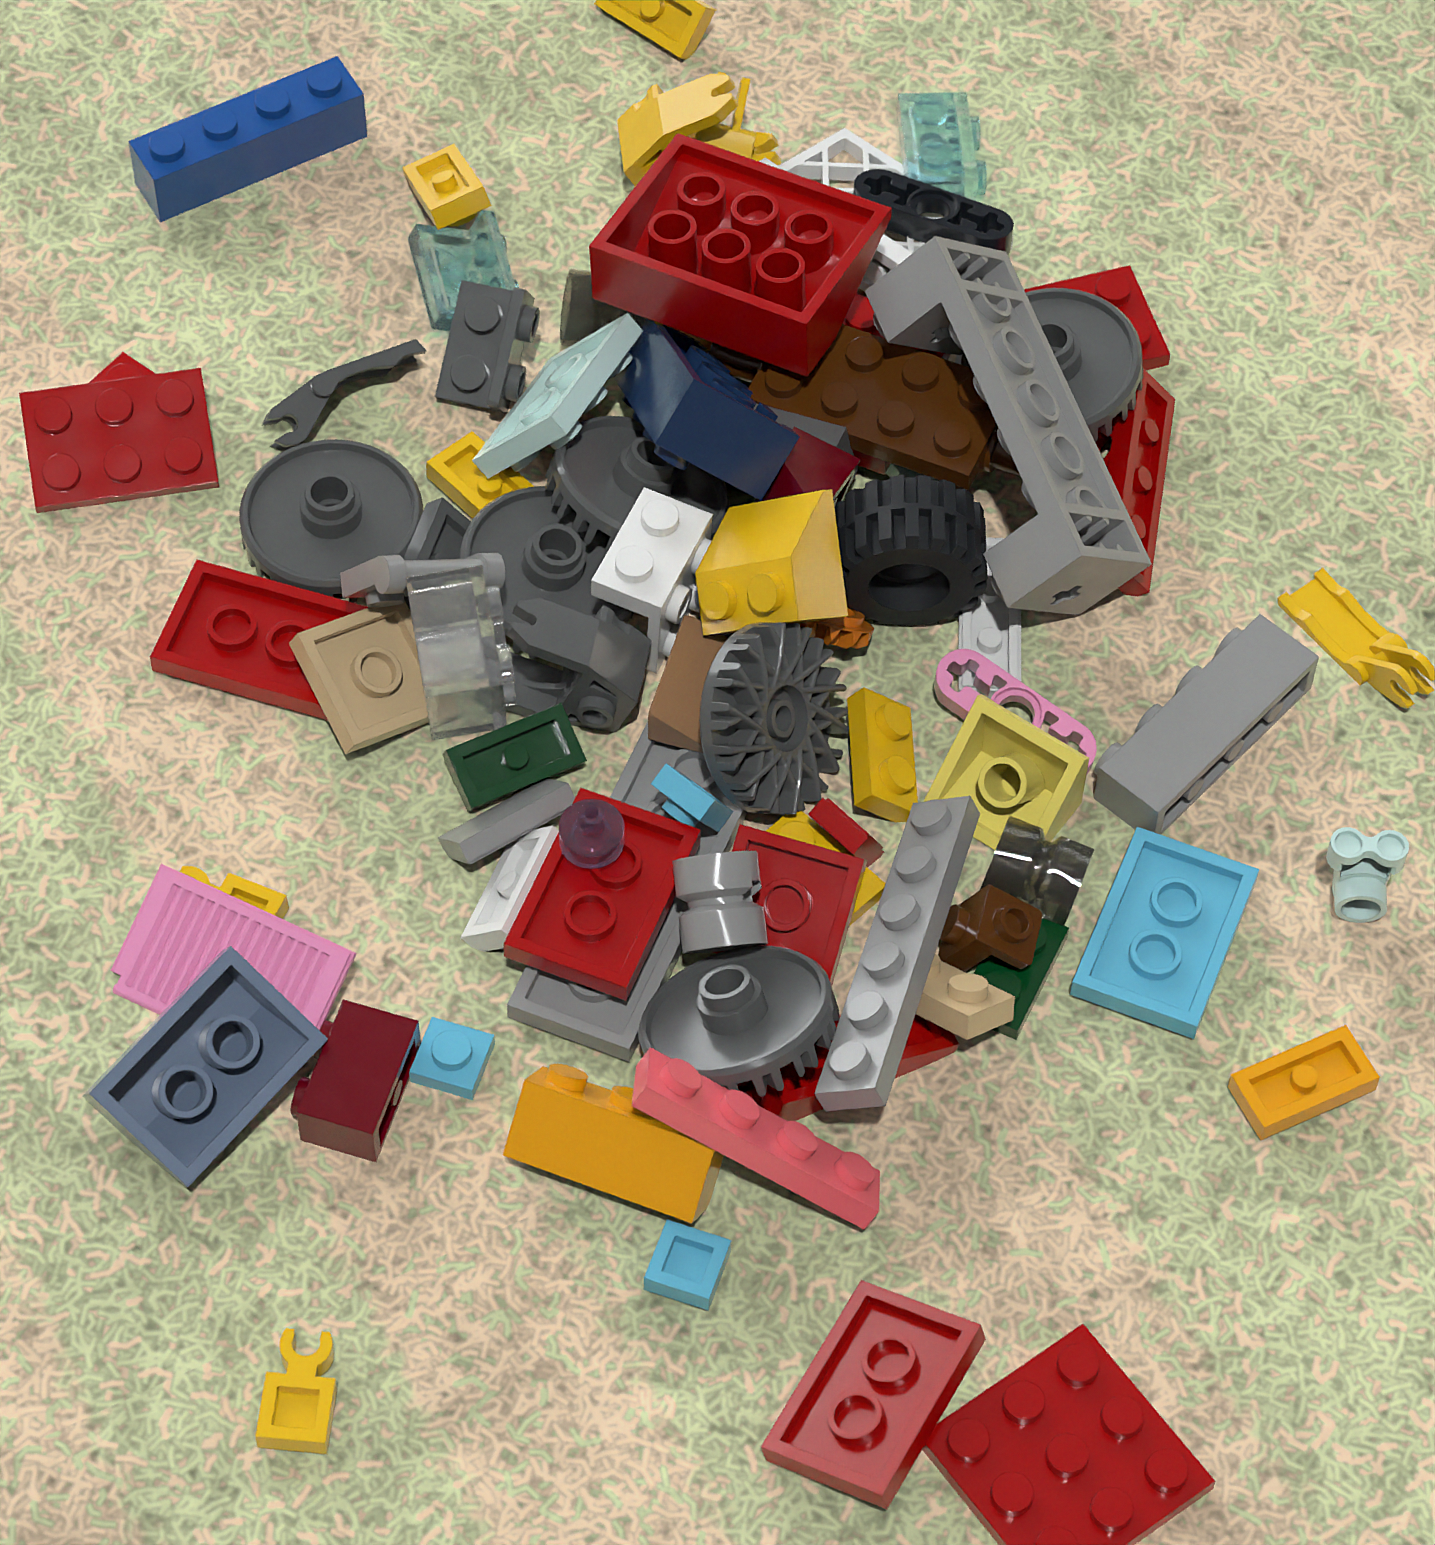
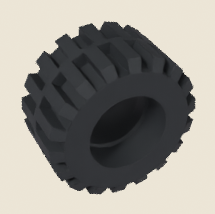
[834,475,988,627]

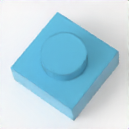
[651,763,734,832]
[409,1017,495,1100]
[644,1220,731,1311]

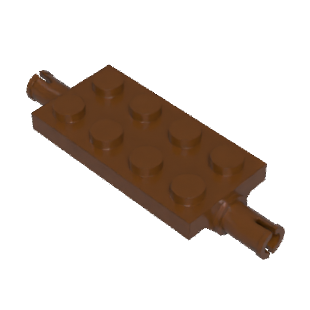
[709,324,1021,490]

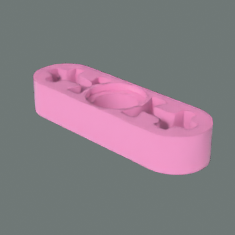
[934,649,1097,775]

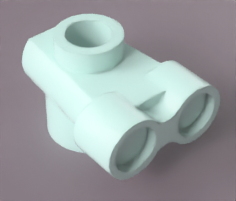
[1326,827,1409,923]

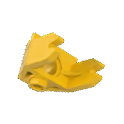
[617,73,781,186]

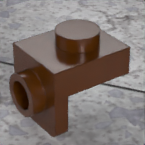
[938,884,1042,972]

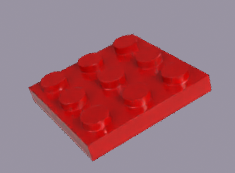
[922,1324,1215,1545]

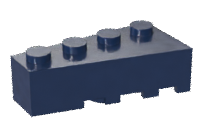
[614,318,800,500]

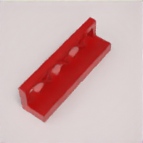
[1095,368,1175,597]

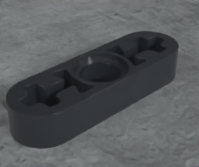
[853,169,1014,255]

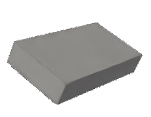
[438,778,575,864]

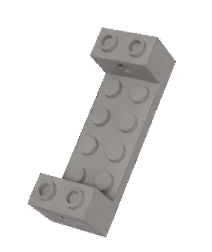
[865,236,1152,615]

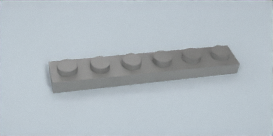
[814,796,980,1112]

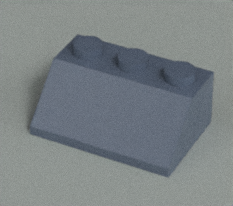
[83,946,328,1187]

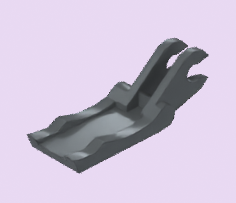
[261,339,427,451]

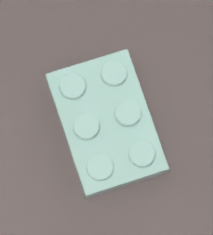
[472,313,643,478]

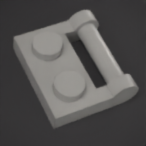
[340,553,505,607]

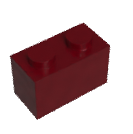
[290,999,421,1162]

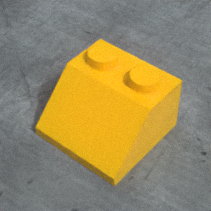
[695,489,848,636]

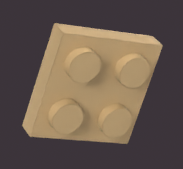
[289,602,459,755]

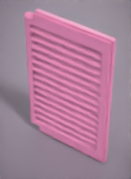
[111,864,357,1030]

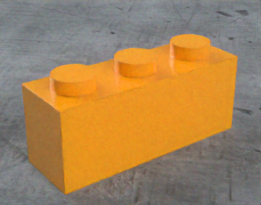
[503,1064,724,1223]

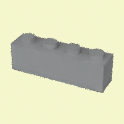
[1094,614,1319,835]

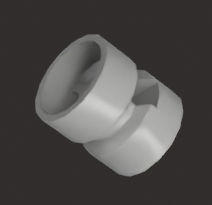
[672,851,768,954]

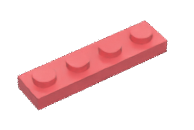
[632,1047,880,1230]

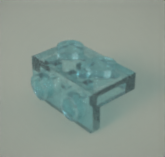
[896,92,987,200]
[407,210,519,331]

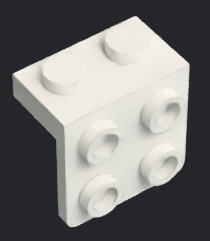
[591,487,713,673]

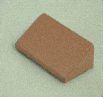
[648,615,729,753]

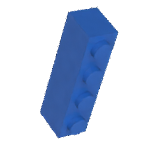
[128,56,367,222]

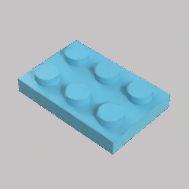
[1070,827,1259,1039]

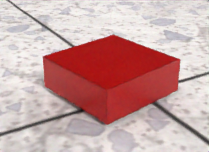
[808,797,884,867]

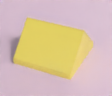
[923,694,1089,870]

